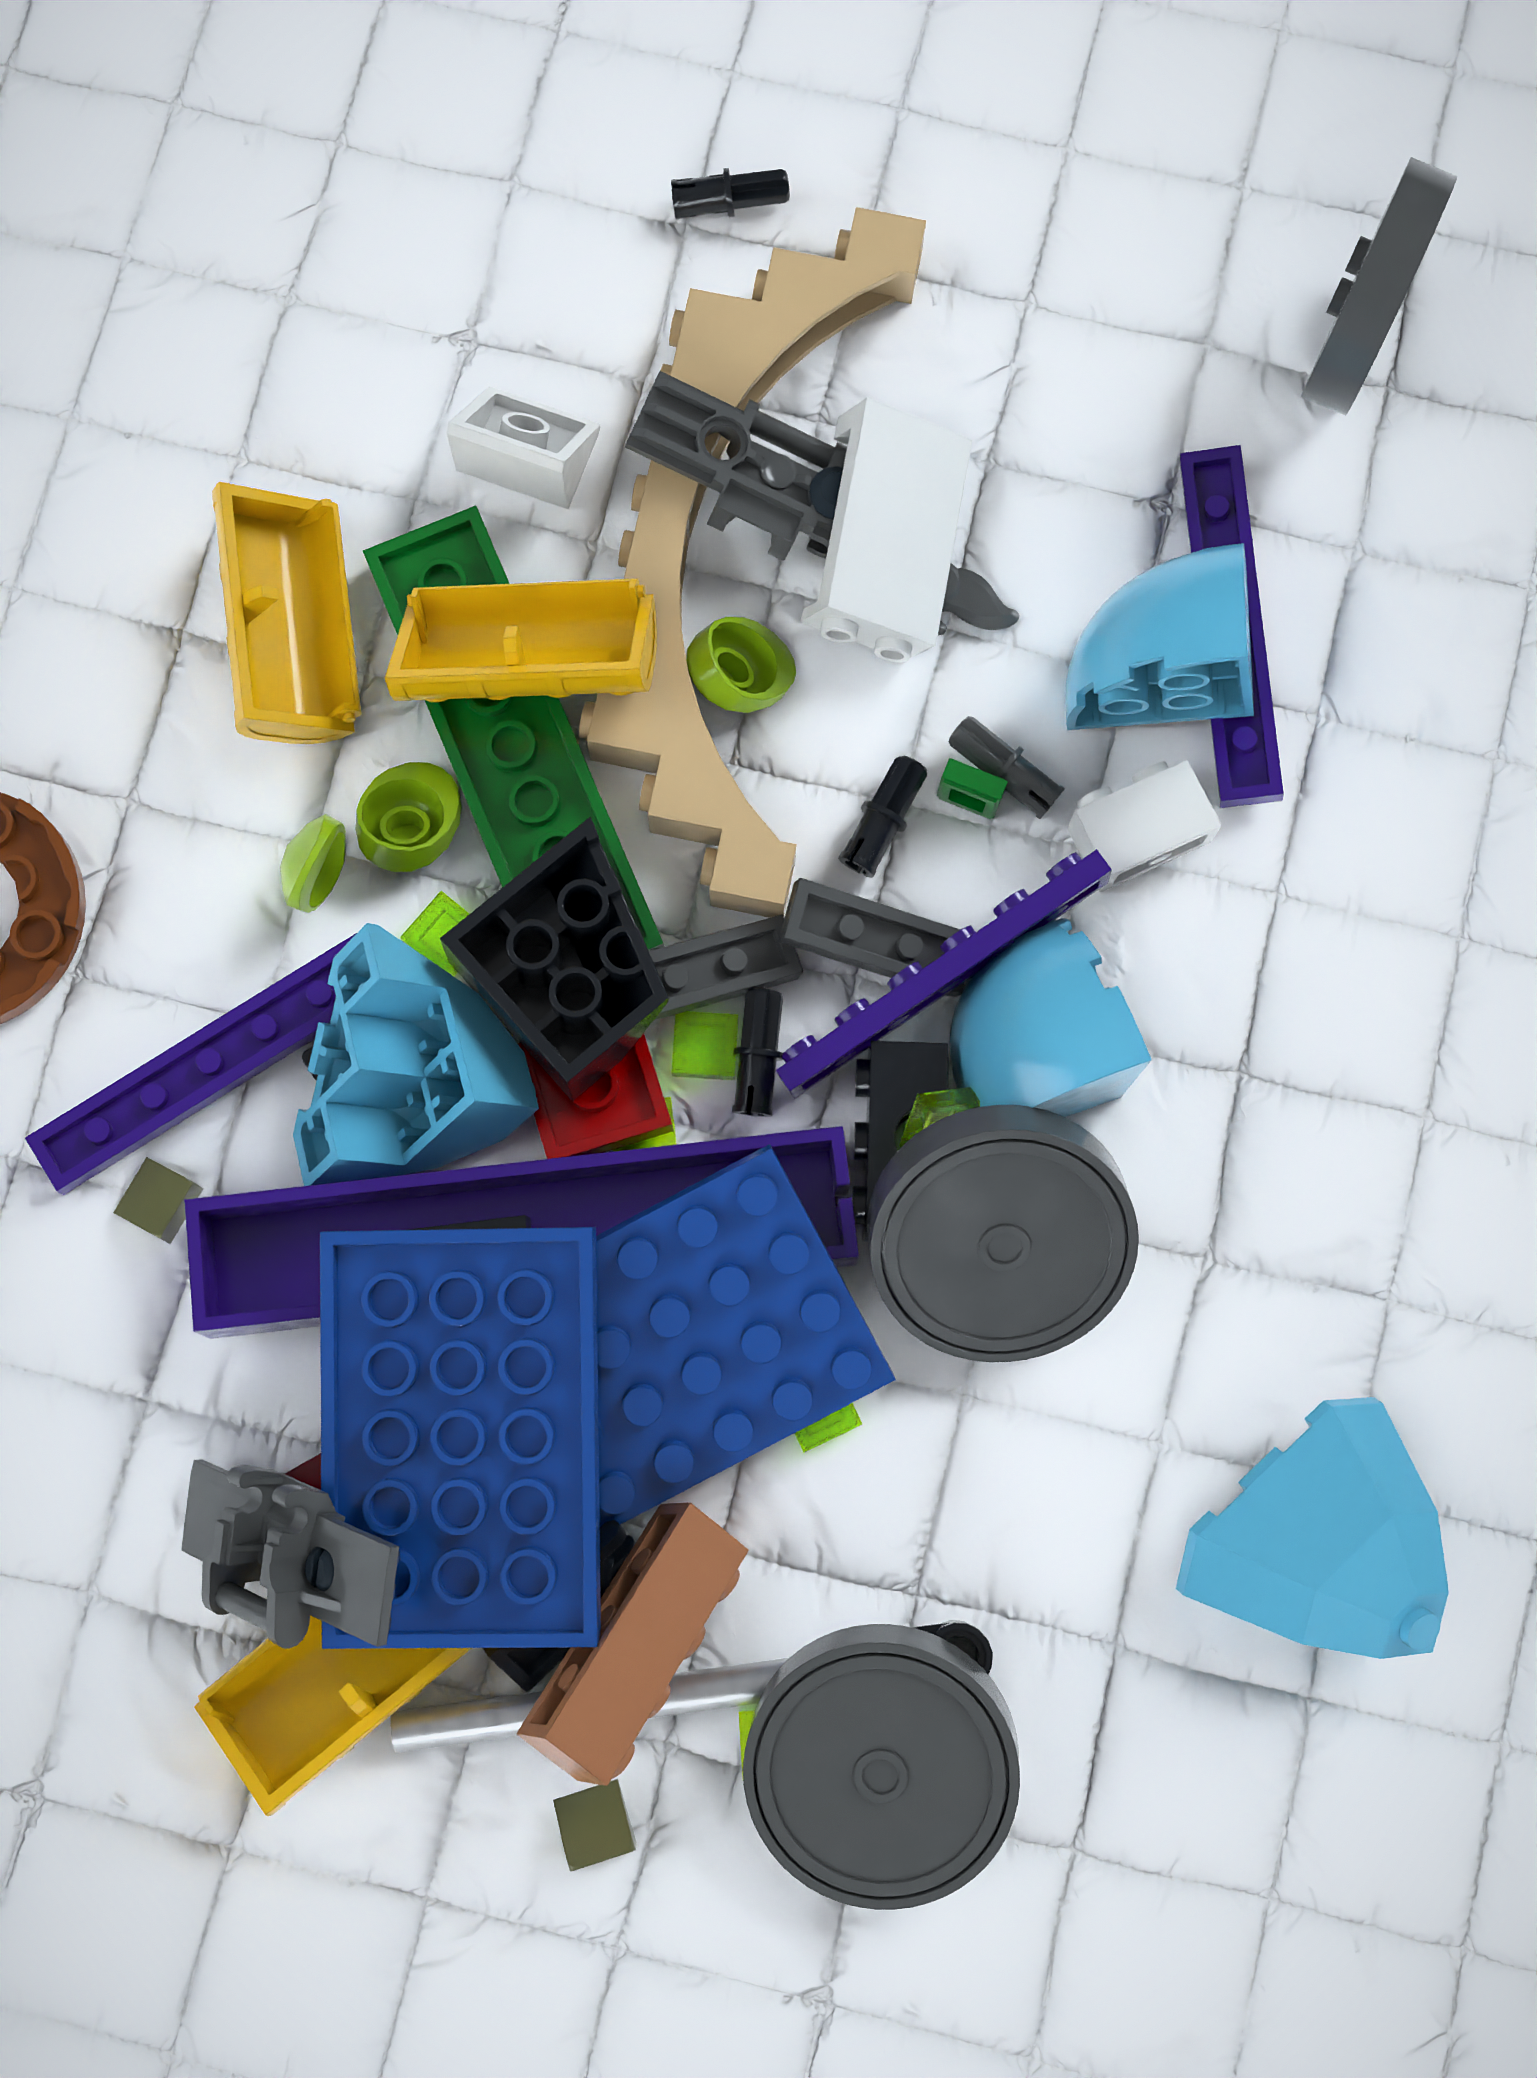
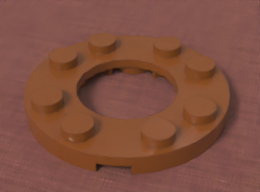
[0,792,86,1024]

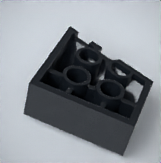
[440,817,669,1102]

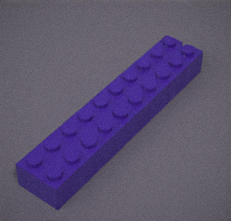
[184,1126,859,1339]

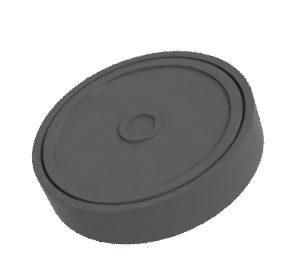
[1301,157,1458,416]
[867,1105,1139,1362]
[743,1624,1020,1910]

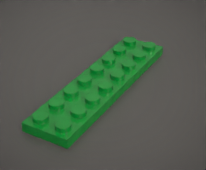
[363,505,664,951]

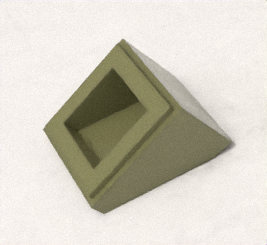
[113,1157,204,1245]
[553,1778,637,1872]

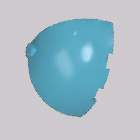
[1065,543,1254,730]
[949,918,1152,1117]

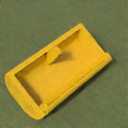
[212,482,362,744]
[385,578,657,702]
[194,1615,472,1816]

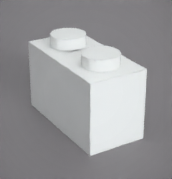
[1067,759,1222,893]

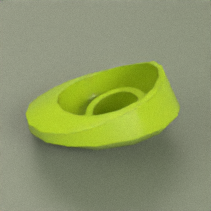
[686,617,796,713]
[355,762,462,872]
[280,814,346,913]

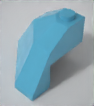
[293,923,539,1186]
[1175,1397,1449,1659]

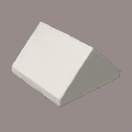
[446,386,601,509]

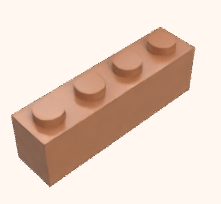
[516,1502,749,1786]

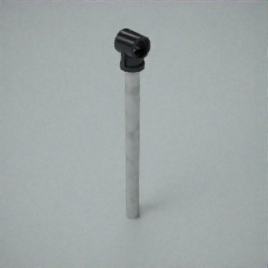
[390,1620,993,1753]

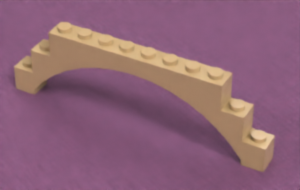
[579,207,927,918]

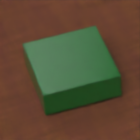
[937,758,1008,819]

